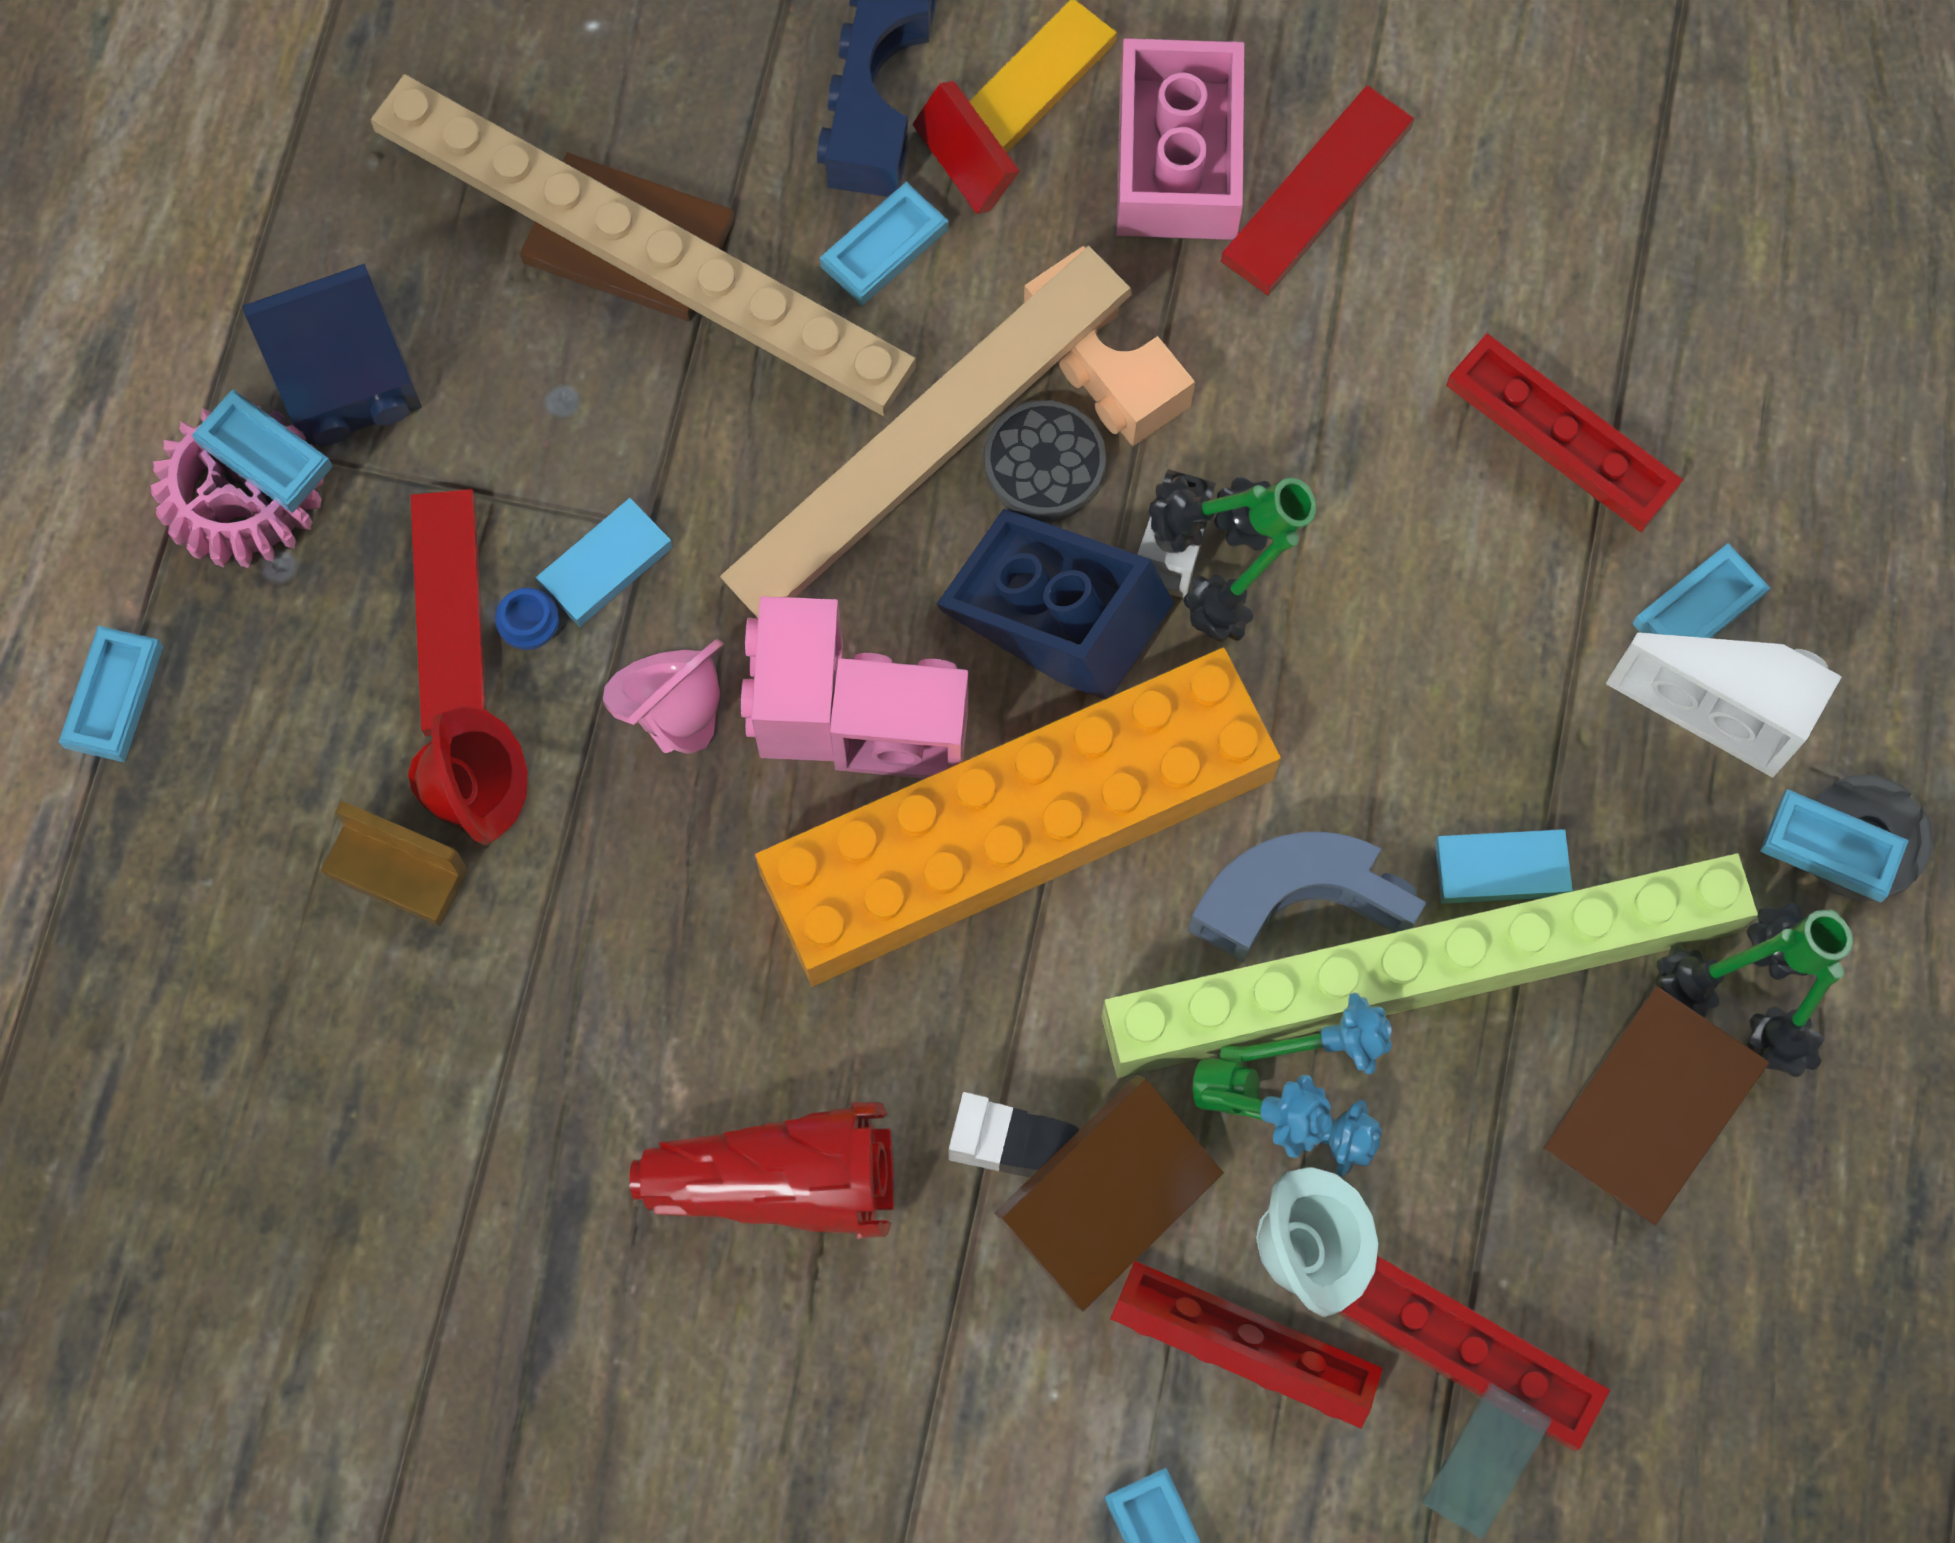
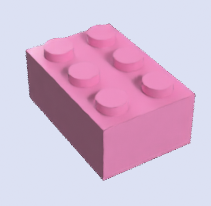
[1116,39,1244,240]

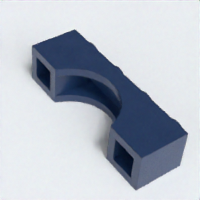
[817,0,937,197]

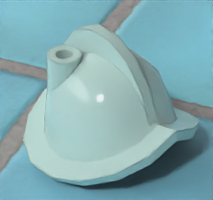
[1256,1167,1379,1317]

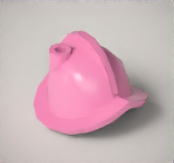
[603,639,724,754]

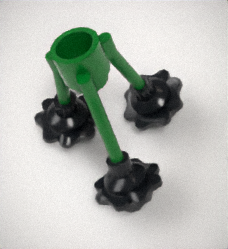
[1148,476,1316,642]
[1655,903,1853,1077]

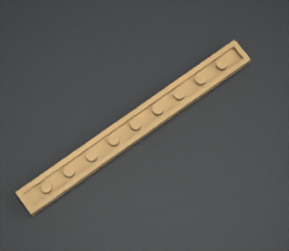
[370,74,916,416]

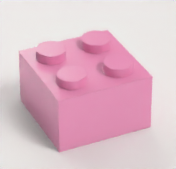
[741,596,843,761]
[830,653,968,779]

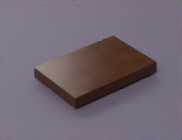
[520,152,735,322]
[1543,986,1770,1226]
[994,1075,1224,1312]

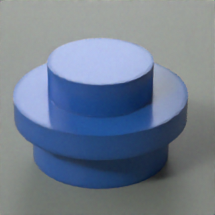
[495,588,559,650]

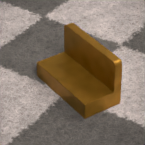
[321,801,468,927]

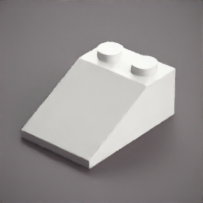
[1606,633,1842,778]

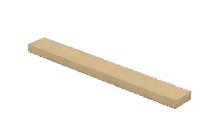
[720,245,1132,618]

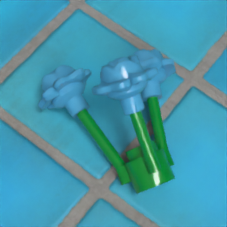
[1193,992,1392,1177]

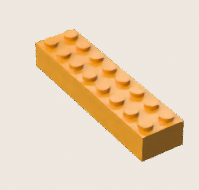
[755,647,1281,987]

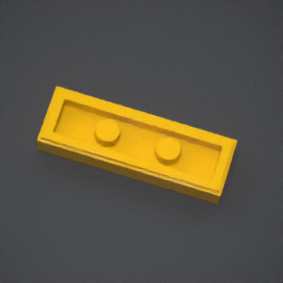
[969,0,1117,153]

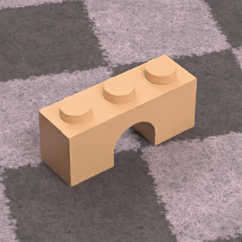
[1024,246,1195,446]

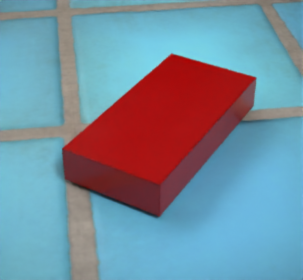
[912,81,1020,214]

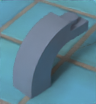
[1188,832,1427,963]

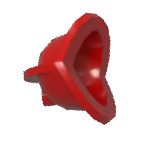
[408,706,528,846]

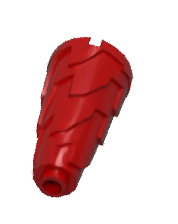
[629,1102,895,1238]

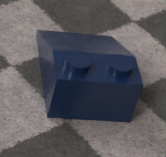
[242,263,422,446]
[937,508,1174,700]

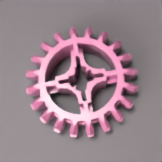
[150,402,323,568]

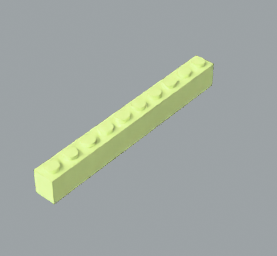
[1101,853,1758,1078]

